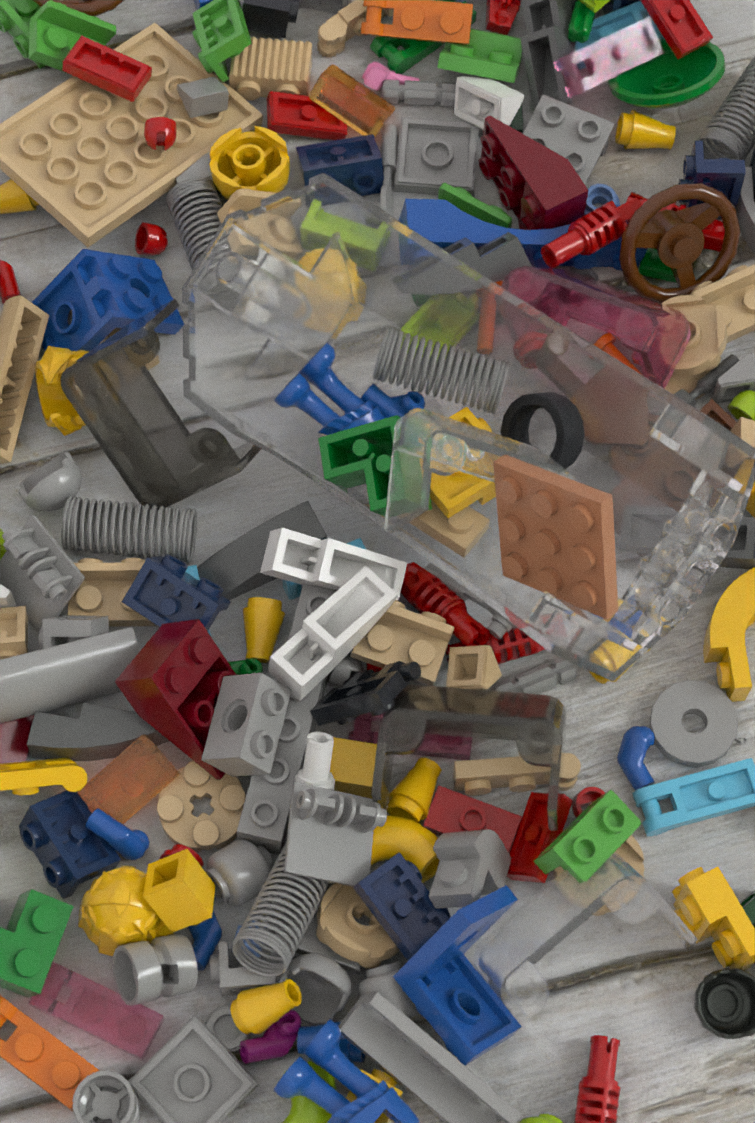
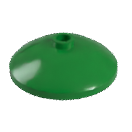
[607,39,726,109]

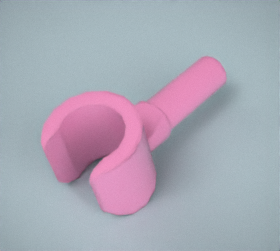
[362,61,419,91]

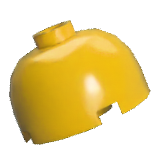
[209,126,290,200]

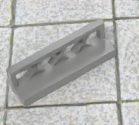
[339,992,522,1123]

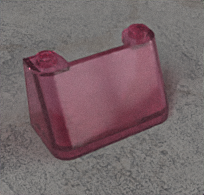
[496,266,691,395]

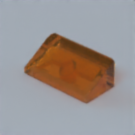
[309,64,395,137]
[78,734,181,824]

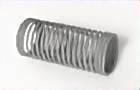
[697,57,755,160]
[166,177,244,305]
[372,327,510,414]
[61,496,197,563]
[232,841,331,977]

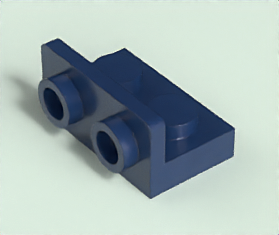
[296,134,384,205]
[678,140,746,220]
[122,554,231,631]
[19,790,121,899]
[353,852,450,961]

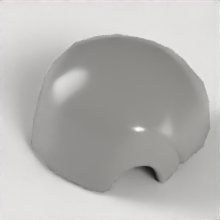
[18,451,82,511]
[277,953,351,1025]

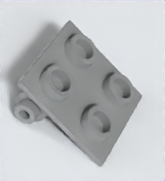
[523,95,615,185]
[0,515,85,634]
[284,782,387,887]

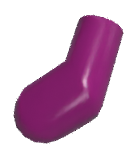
[239,1009,302,1064]

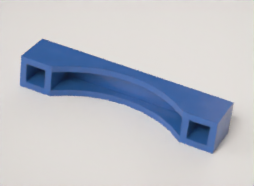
[398,198,648,271]

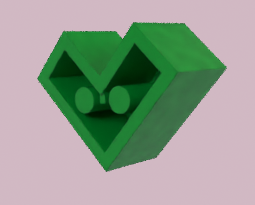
[318,415,432,520]
[0,889,74,998]

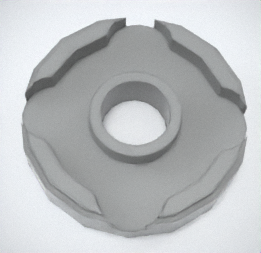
[649,680,738,768]

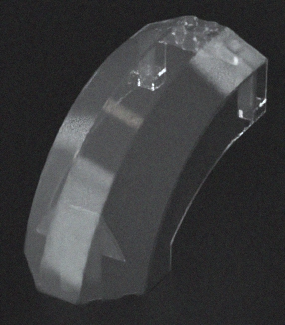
[182,173,755,681]

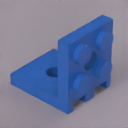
[31,249,185,352]
[393,885,522,1066]

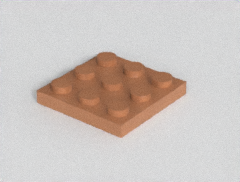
[493,454,618,619]

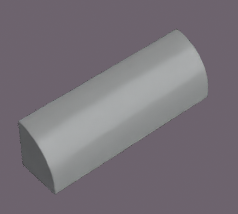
[0,627,139,724]

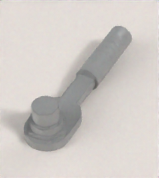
[365,124,398,224]
[424,563,522,639]

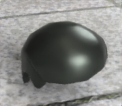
[694,968,755,1039]

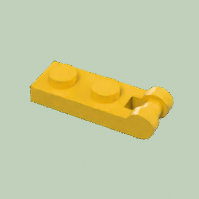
[0,758,87,795]

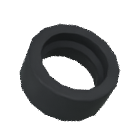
[500,392,585,472]

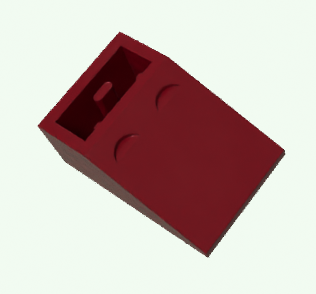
[478,116,589,230]
[114,619,236,780]

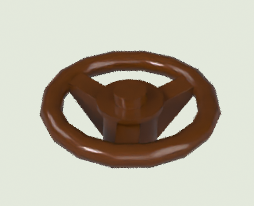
[619,183,740,304]

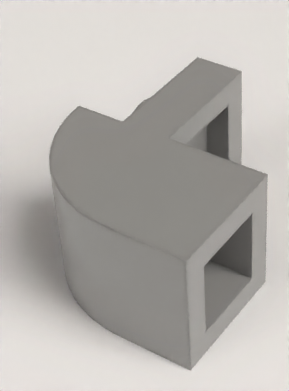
[429,829,511,908]

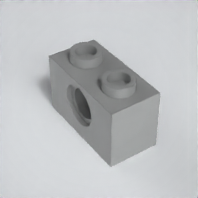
[201,673,292,777]

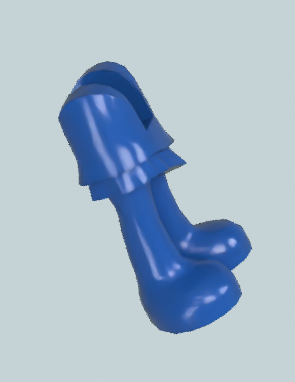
[273,342,385,435]
[273,1019,420,1123]

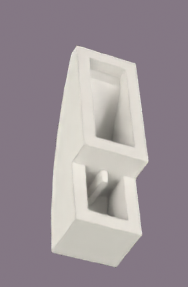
[260,527,407,601]
[268,565,398,701]

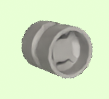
[113,933,198,1006]
[73,1071,141,1123]

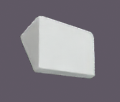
[454,75,524,130]

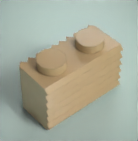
[229,36,312,101]

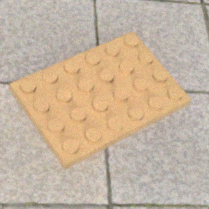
[0,22,263,248]

